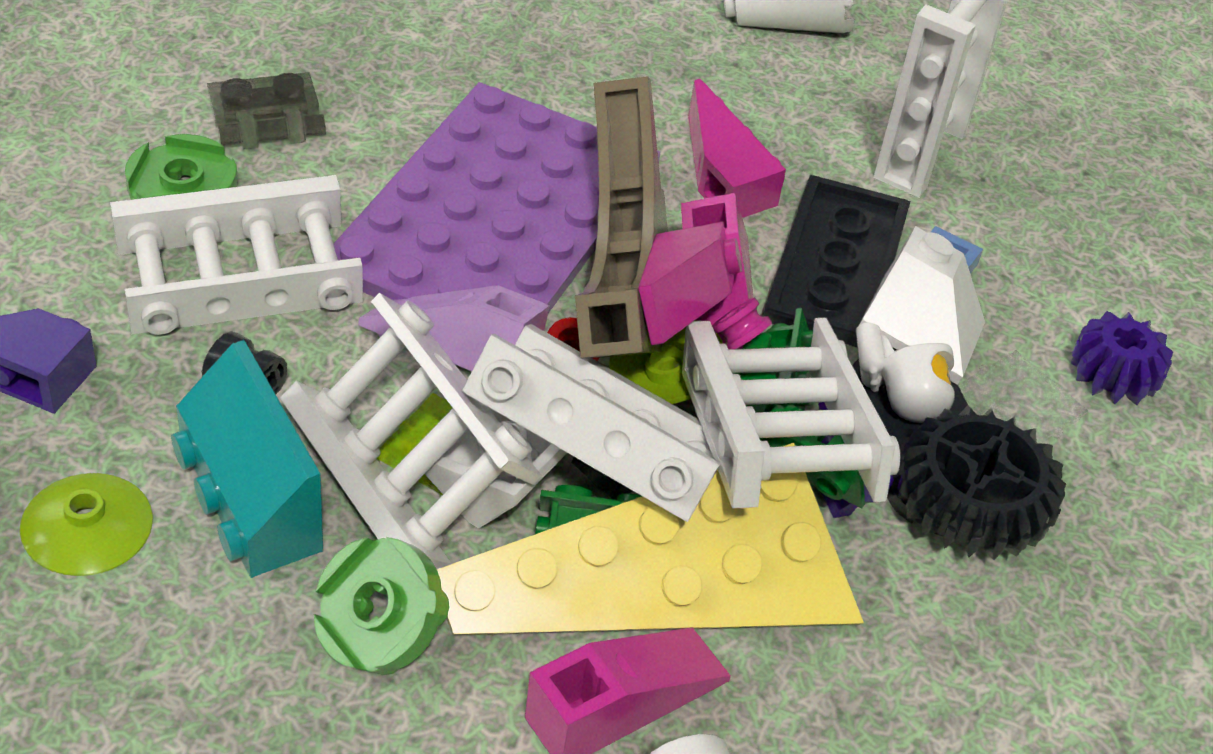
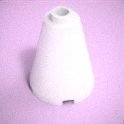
[723,0,854,33]

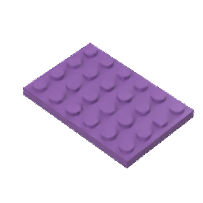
[334,82,661,313]

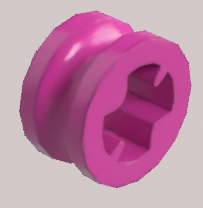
[712,297,772,349]

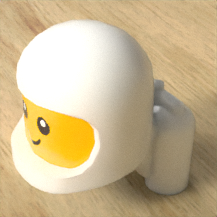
[856,322,955,423]

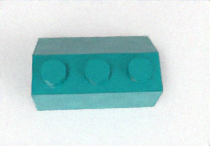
[171,340,323,578]

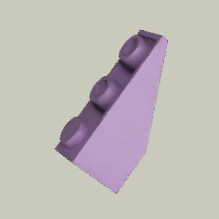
[358,285,550,371]

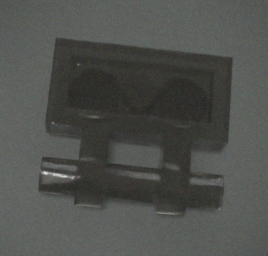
[207,72,326,149]

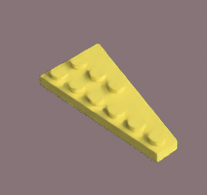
[437,443,864,635]

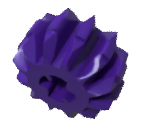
[1071,311,1173,405]

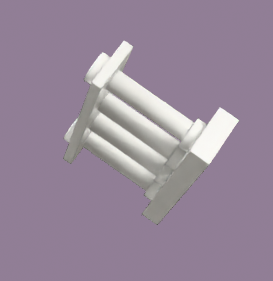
[873,0,1008,198]
[110,175,363,335]
[280,293,542,569]
[682,318,900,508]
[462,324,721,522]

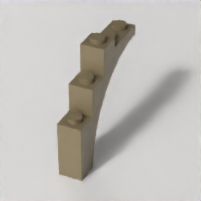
[575,76,668,358]

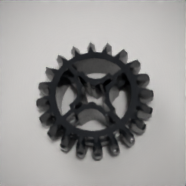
[896,405,1066,560]

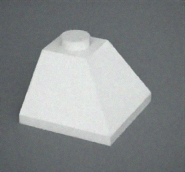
[859,226,985,385]

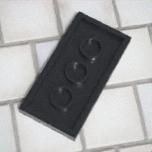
[762,175,911,348]

